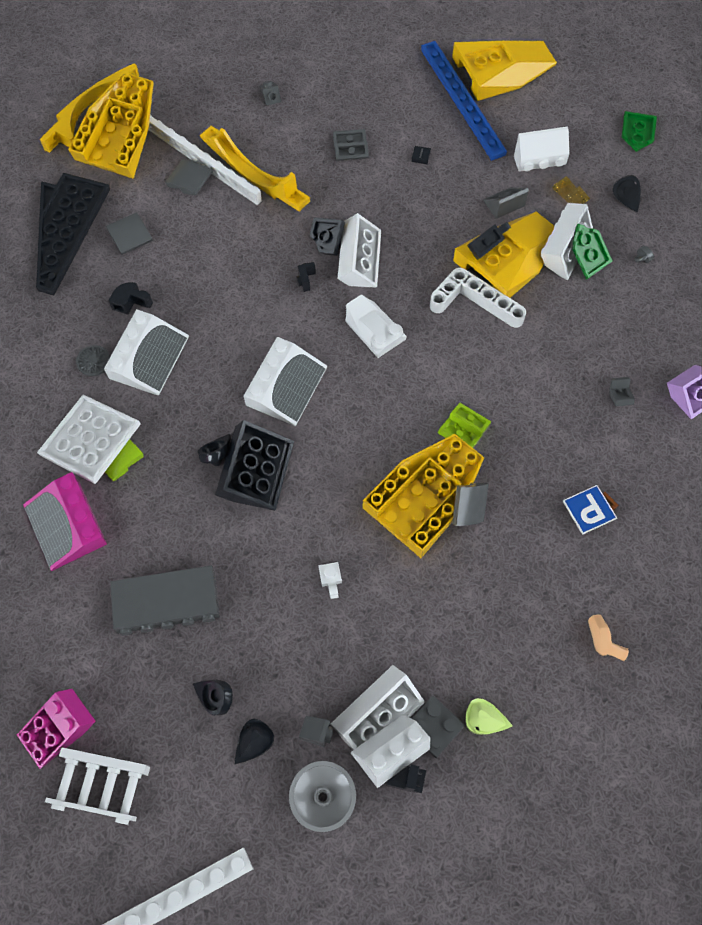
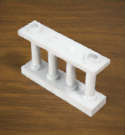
[45,747,150,825]

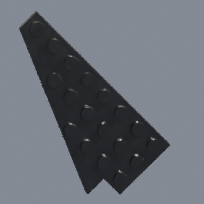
[36,173,110,296]

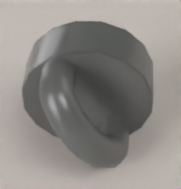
[634,245,654,263]

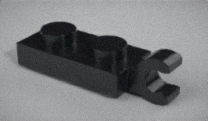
[467,222,511,260]

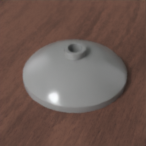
[289,761,356,832]

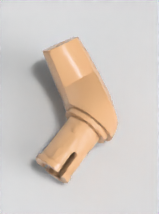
[588,615,629,661]

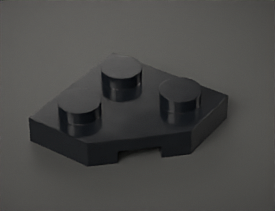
[310,218,345,256]

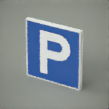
[563,485,617,535]

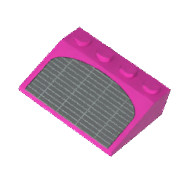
[23,472,107,571]

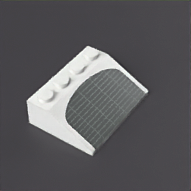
[104,309,189,396]
[244,337,327,426]

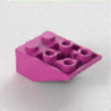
[17,689,96,769]

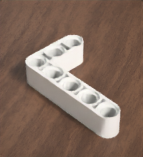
[430,268,526,328]

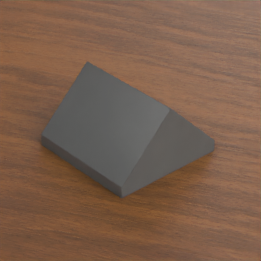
[483,187,529,219]

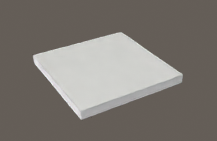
[37,395,141,484]

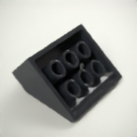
[215,420,294,511]

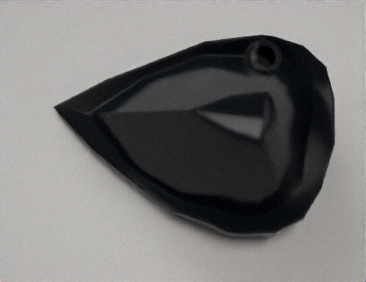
[613,175,641,212]
[198,434,231,466]
[193,679,233,716]
[235,718,275,764]

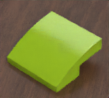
[438,403,491,448]
[104,439,144,482]

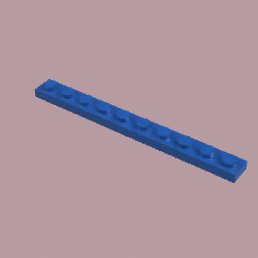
[421,41,507,161]

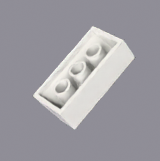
[541,203,593,280]
[338,213,381,288]
[331,665,425,750]

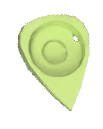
[465,698,512,735]

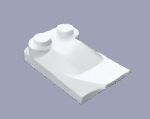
[345,295,407,358]

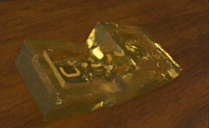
[552,176,590,204]

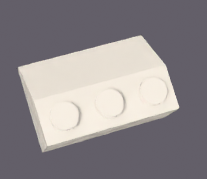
[514,126,569,171]
[351,715,430,788]

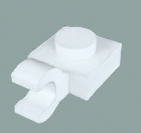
[319,562,342,599]

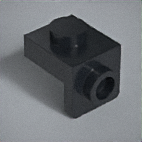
[296,262,316,292]

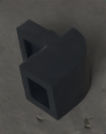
[108,282,153,315]
[386,764,426,793]

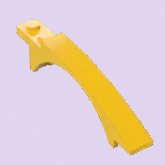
[40,64,139,153]
[200,126,310,212]

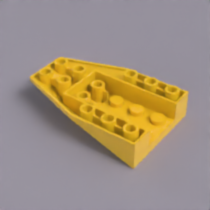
[452,41,557,101]
[68,72,154,179]
[453,212,554,298]
[363,434,484,558]

